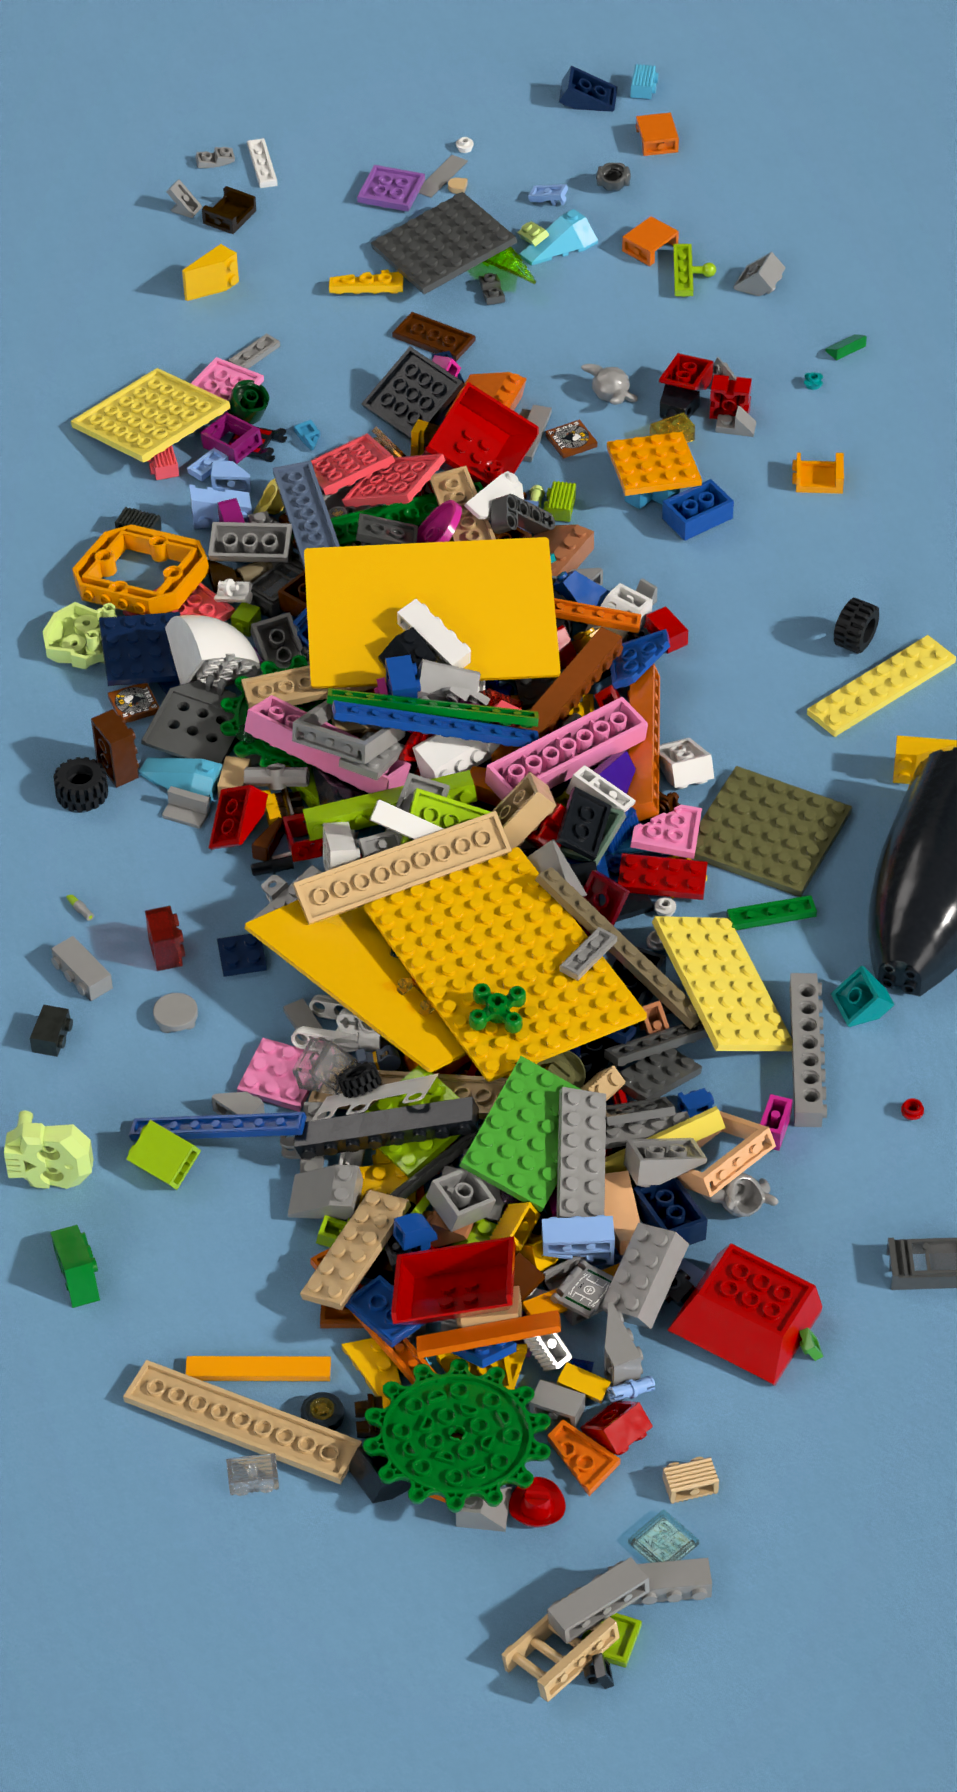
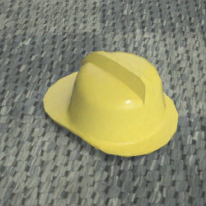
[253,479,284,515]

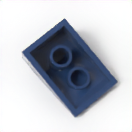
[559,65,618,112]

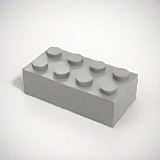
[600,1223,689,1329]

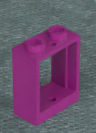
[200,412,263,464]

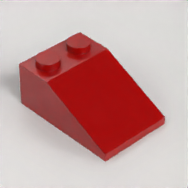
[659,353,714,390]
[208,785,268,850]

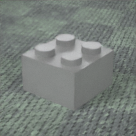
[426,1168,496,1232]

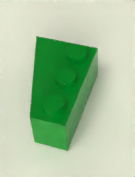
[50,1225,100,1308]

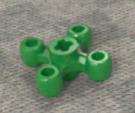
[469,983,526,1034]

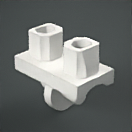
[214,579,253,604]

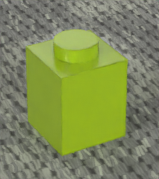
[231,602,261,637]

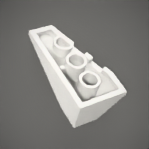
[464,471,524,519]

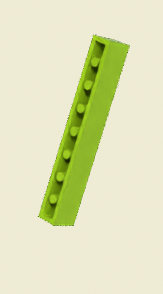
[303,770,477,841]

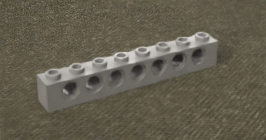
[789,973,827,1127]

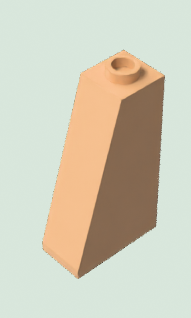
[604,1171,640,1255]

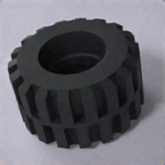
[834,597,879,654]
[53,757,108,812]

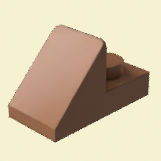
[639,1000,670,1035]

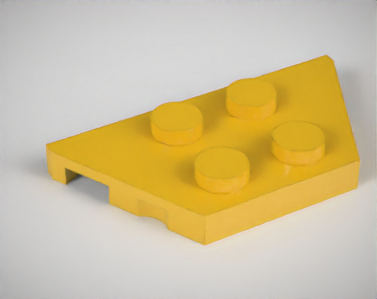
[436,1344,528,1390]

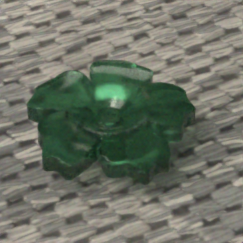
[236,724,259,744]

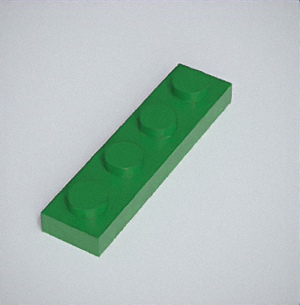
[727,895,817,930]

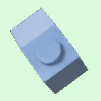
[211,461,251,492]

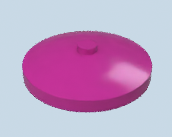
[417,500,462,543]

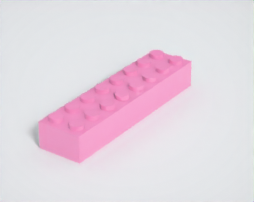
[244,695,411,794]
[485,697,648,800]

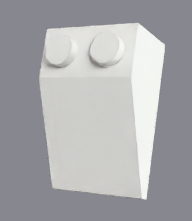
[659,738,714,789]

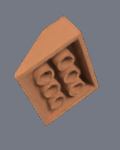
[532,524,594,576]

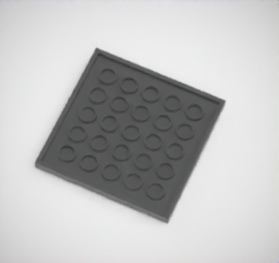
[371,192,518,295]

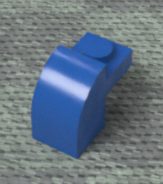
[393,1213,438,1252]

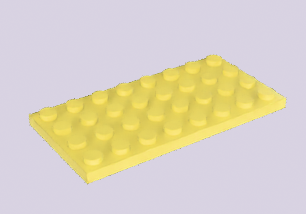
[652,916,793,1051]

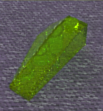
[482,247,537,284]

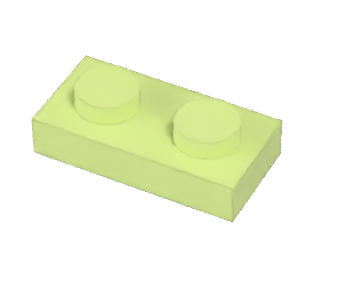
[517,221,549,247]

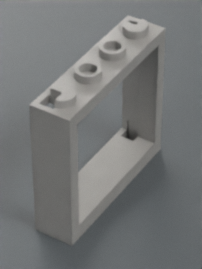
[292,700,405,765]

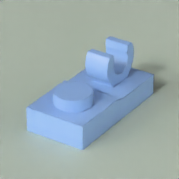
[528,184,568,206]

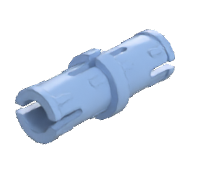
[607,1376,655,1403]

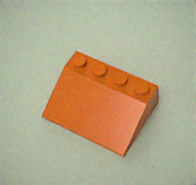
[445,372,527,417]

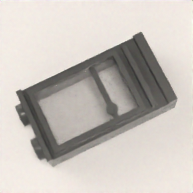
[250,551,304,618]
[887,1238,957,1290]

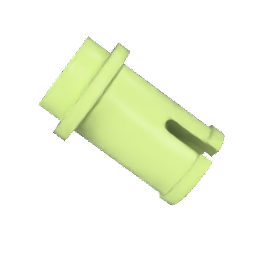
[529,485,545,508]

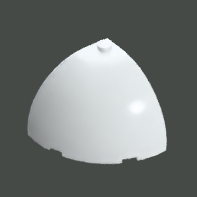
[165,615,261,685]

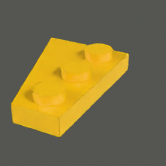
[341,1338,401,1397]

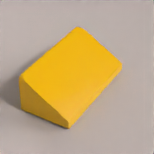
[557,1362,611,1404]

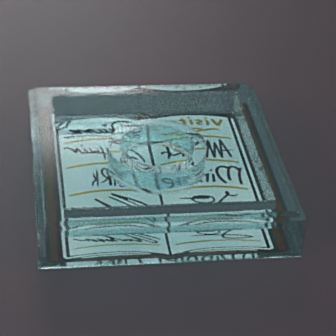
[628,1509,699,1563]

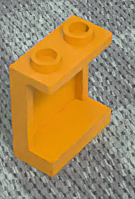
[792,452,844,494]

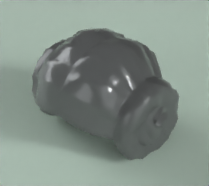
[596,163,631,191]

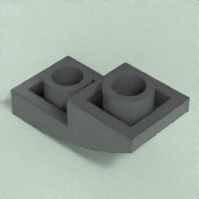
[479,273,505,305]

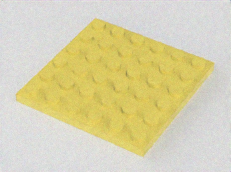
[71,368,231,463]

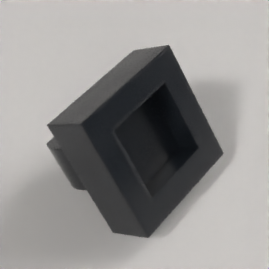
[583,1653,614,1689]

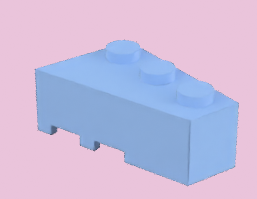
[541,1215,615,1265]

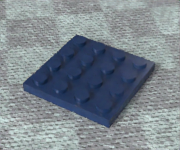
[99,612,180,686]

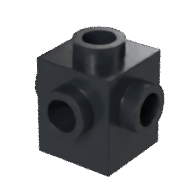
[665,1269,695,1308]

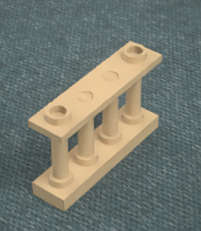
[501,1591,620,1702]

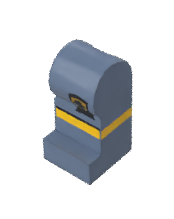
[356,1045,401,1071]

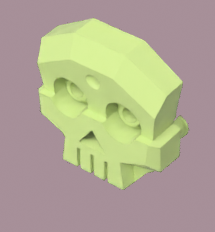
[42,602,117,669]
[4,1110,94,1189]

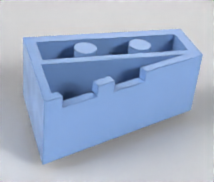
[189,484,252,529]

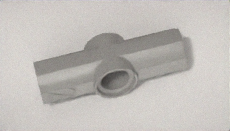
[244,764,310,790]

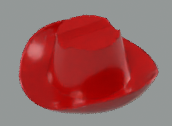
[509,1477,566,1528]

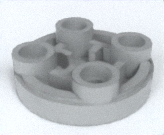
[153,993,198,1033]

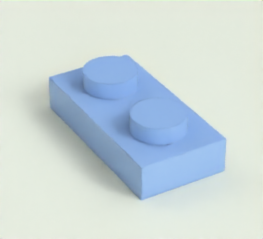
[187,448,228,481]

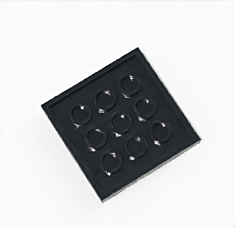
[362,346,465,440]

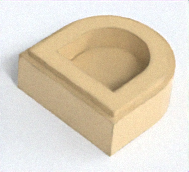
[448,178,468,194]

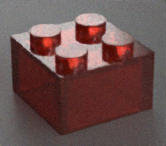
[145,906,185,971]

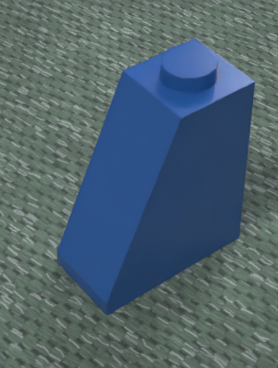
[553,570,610,624]

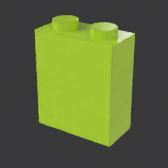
[126,1120,201,1190]

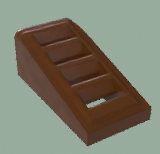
[251,817,285,861]

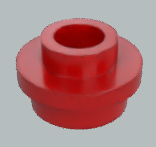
[901,1098,924,1120]

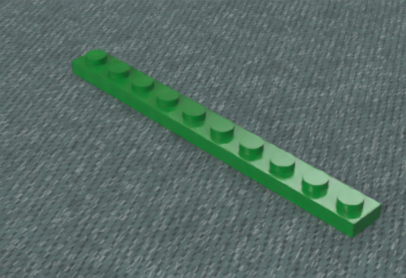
[327,688,539,728]

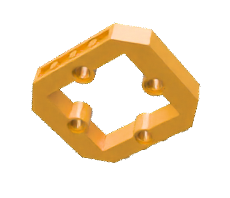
[72,524,210,615]

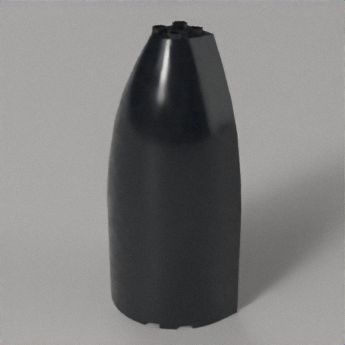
[868,747,957,996]

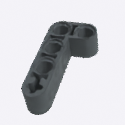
[491,494,555,534]

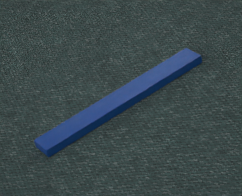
[129,1112,307,1141]

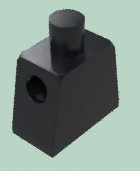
[659,384,700,425]

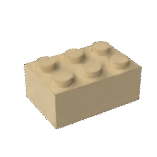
[492,772,557,849]

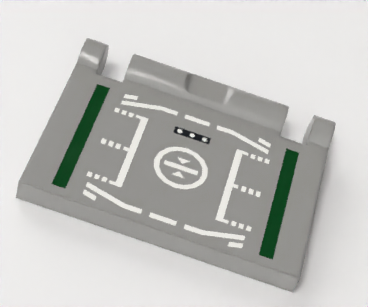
[550,1260,614,1319]

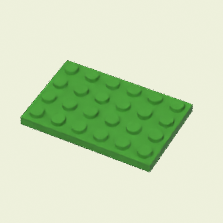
[459,1056,582,1212]

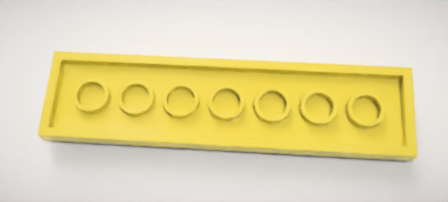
[807,635,956,737]

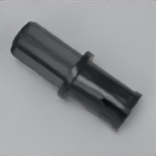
[251,855,294,876]

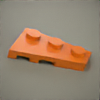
[547,1420,620,1496]

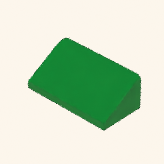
[825,334,867,361]

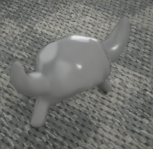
[581,364,638,405]
[701,1172,779,1218]

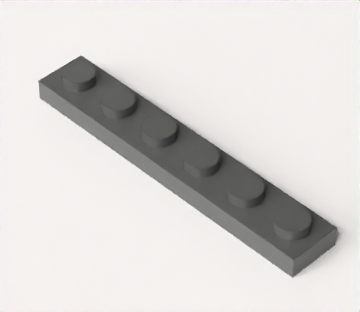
[604,1023,709,1066]

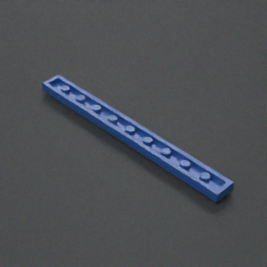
[332,700,540,747]

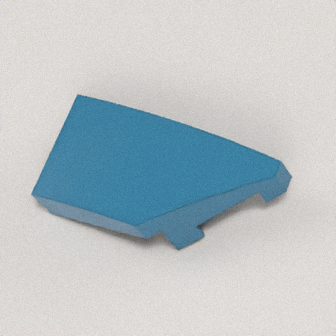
[294,419,320,450]

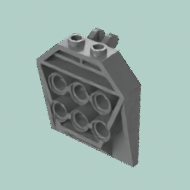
[141,674,240,765]

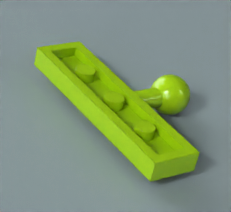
[673,244,716,297]

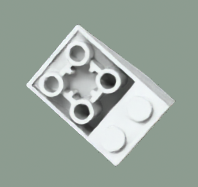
[585,583,653,643]

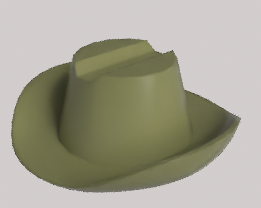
[537,1051,585,1088]

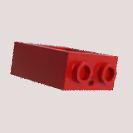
[283,813,323,862]

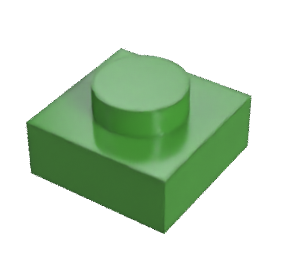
[799,1327,824,1361]

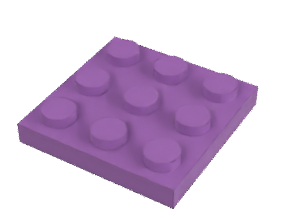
[357,165,425,212]

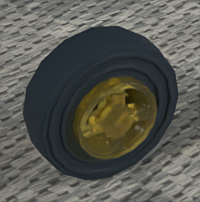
[301,1392,344,1431]

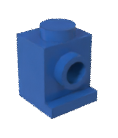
[677,1088,714,1118]

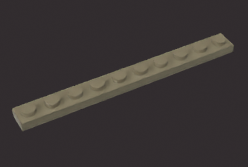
[535,867,702,1030]

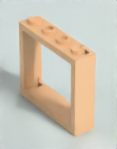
[677,1111,776,1197]

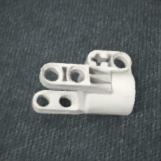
[291,995,389,1054]

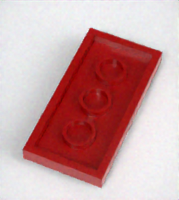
[618,853,708,900]

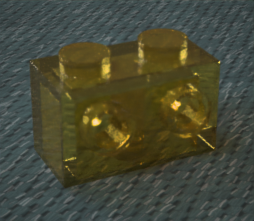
[650,412,695,443]

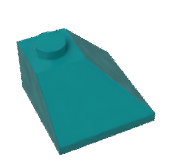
[830,965,895,1027]

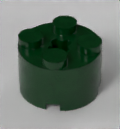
[227,380,269,424]

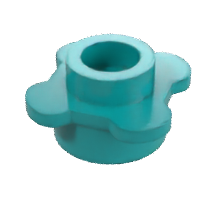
[804,372,823,390]

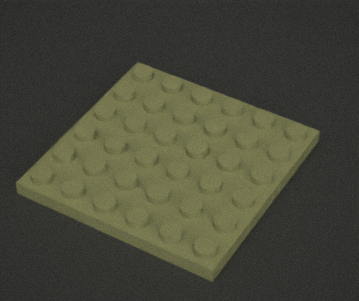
[694,766,852,897]

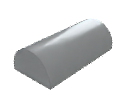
[208,522,293,563]

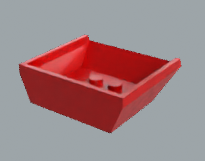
[422,382,539,488]
[391,1236,516,1325]
[668,1243,823,1386]

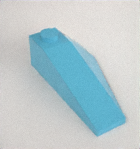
[519,209,598,265]
[139,757,223,804]

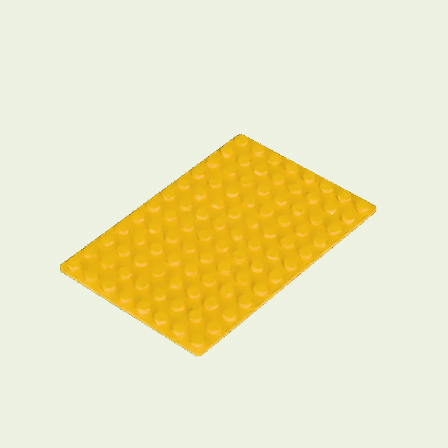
[304,537,560,689]
[364,847,647,1082]
[244,900,467,1072]

